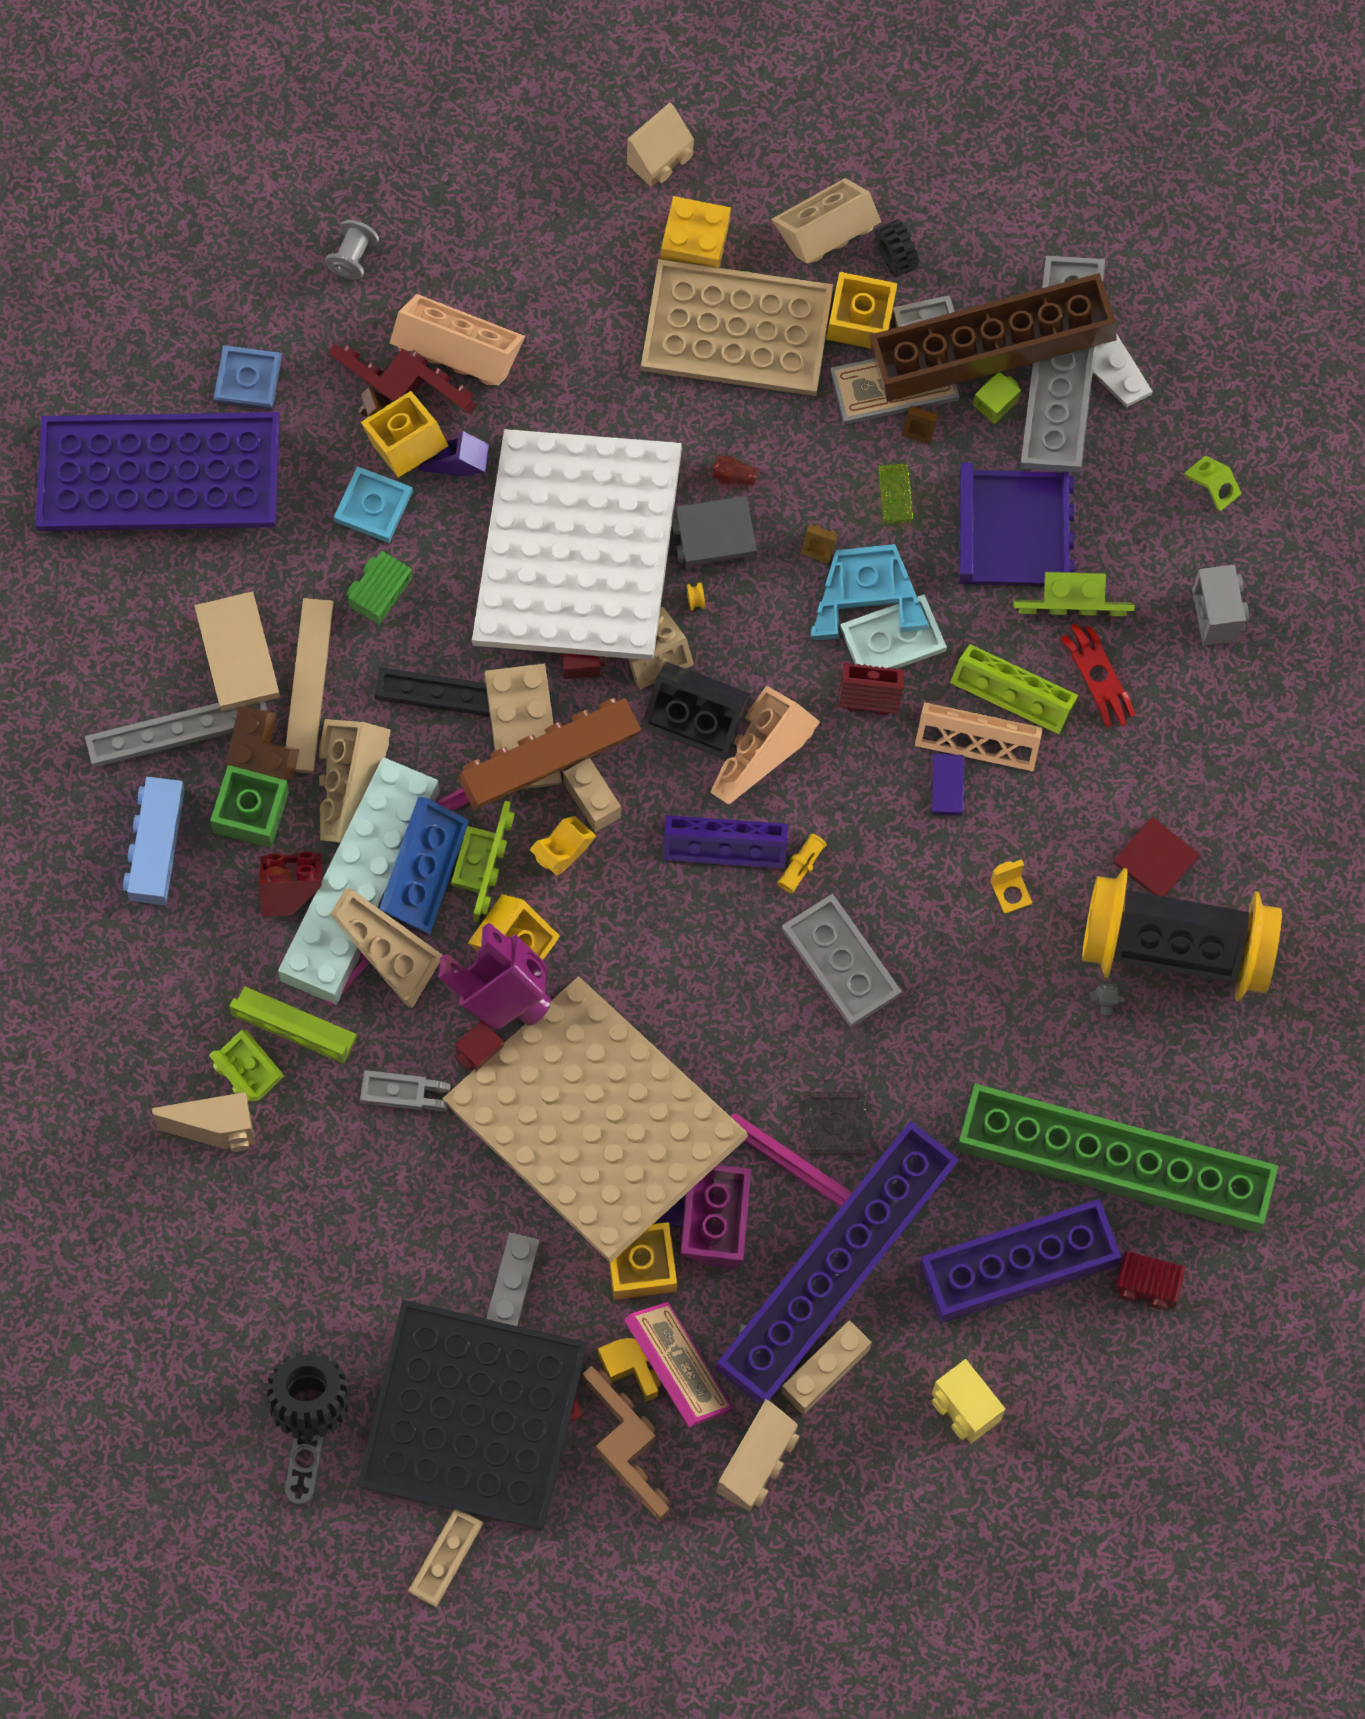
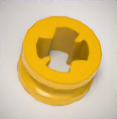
[686,582,705,611]

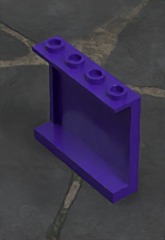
[959,462,1075,586]

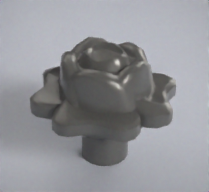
[1090,983,1126,1015]

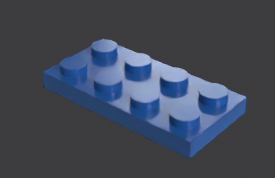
[379,797,469,934]

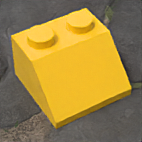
[468,894,560,960]

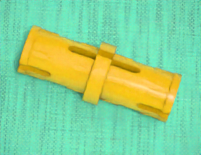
[777,834,827,894]

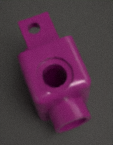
[439,922,551,1030]

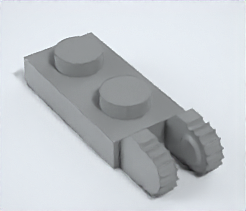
[360,1070,450,1112]

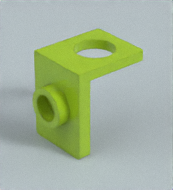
[1184,456,1241,511]

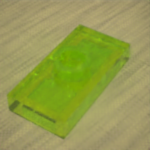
[878,463,913,524]

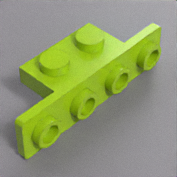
[1012,572,1135,616]
[451,801,515,923]

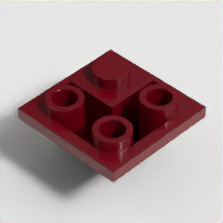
[259,851,322,917]

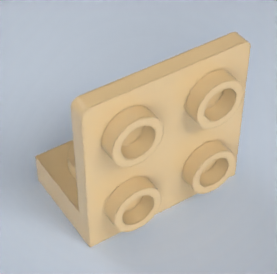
[627,607,694,690]

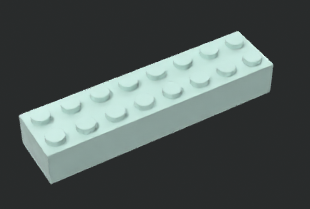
[278,757,440,1005]

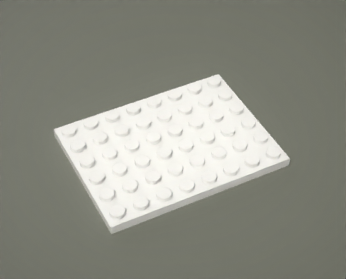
[472,429,682,660]

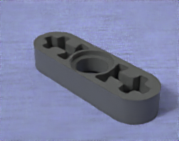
[285,1434,324,1506]

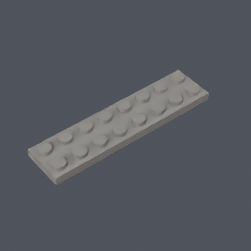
[1021,256,1105,472]

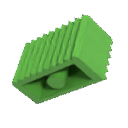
[347,551,412,625]

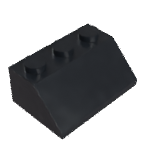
[641,662,751,759]

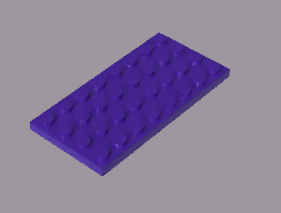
[35,412,280,531]

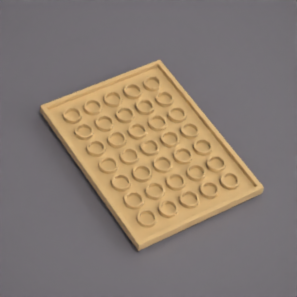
[442,976,748,1263]

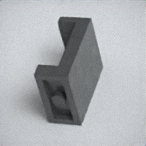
[671,496,757,572]

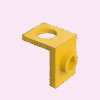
[990,860,1032,914]

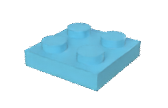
[334,466,413,543]

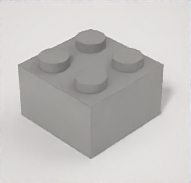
[1192,565,1249,646]

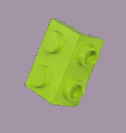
[209,1030,284,1101]

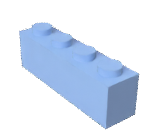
[123,777,185,905]

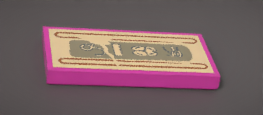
[624,1302,733,1427]

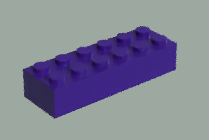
[919,1199,1121,1324]

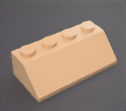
[390,294,525,386]

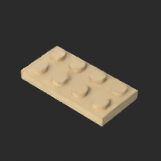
[484,664,562,789]

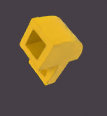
[530,816,596,876]
[598,1338,661,1402]

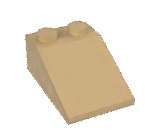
[152,1092,255,1152]

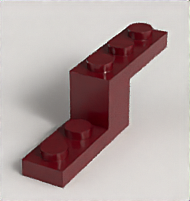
[328,343,477,415]

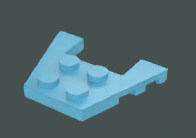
[811,544,929,640]

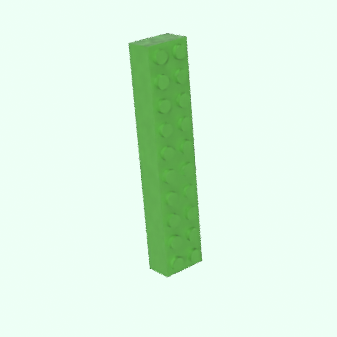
[957,1084,1278,1233]

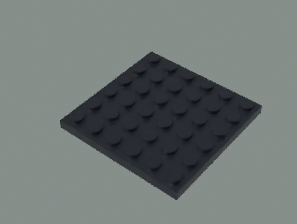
[357,1299,588,1531]

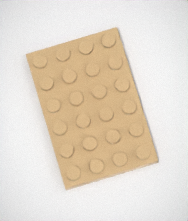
[641,259,833,396]

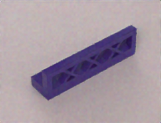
[663,815,788,869]

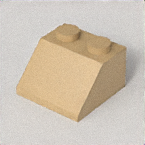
[627,103,694,187]

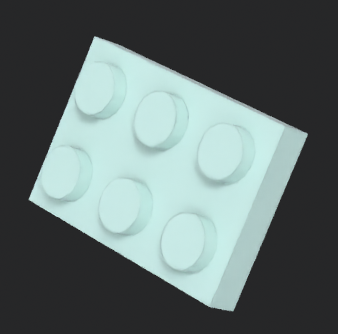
[840,595,947,669]

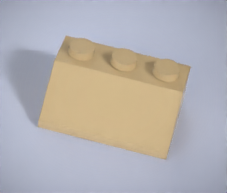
[771,178,881,263]
[717,1399,800,1512]

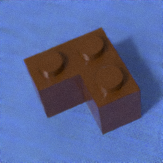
[226,706,300,779]

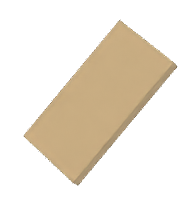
[194,591,280,712]

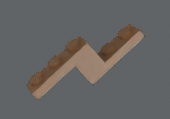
[582,1366,670,1522]

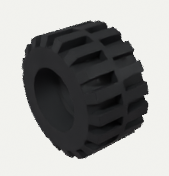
[267,1351,349,1440]

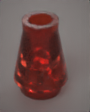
[712,454,758,486]

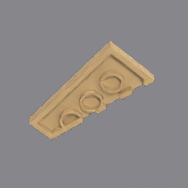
[330,888,443,1008]

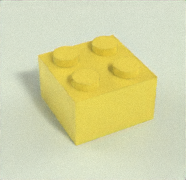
[931,1359,1005,1444]

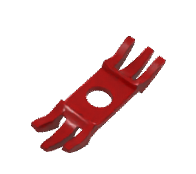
[1061,624,1136,728]

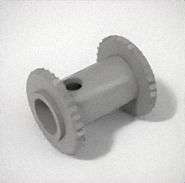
[325,220,379,280]

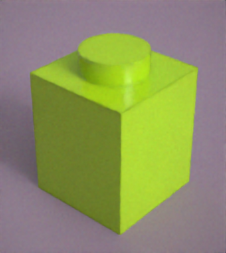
[973,372,1021,424]

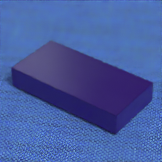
[932,754,964,816]

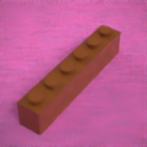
[458,697,641,811]

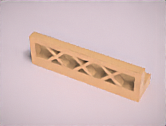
[915,702,1043,771]

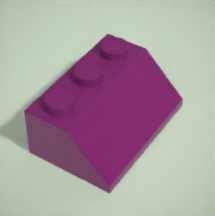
[680,1165,751,1269]

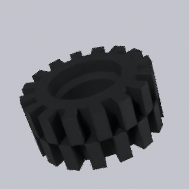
[874,219,920,277]

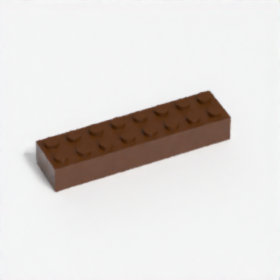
[870,273,1117,402]

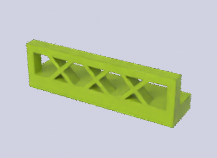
[950,644,1079,734]
[229,986,357,1064]

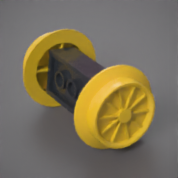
[1082,868,1282,1001]

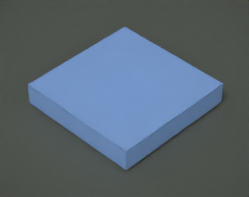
[213,345,282,410]

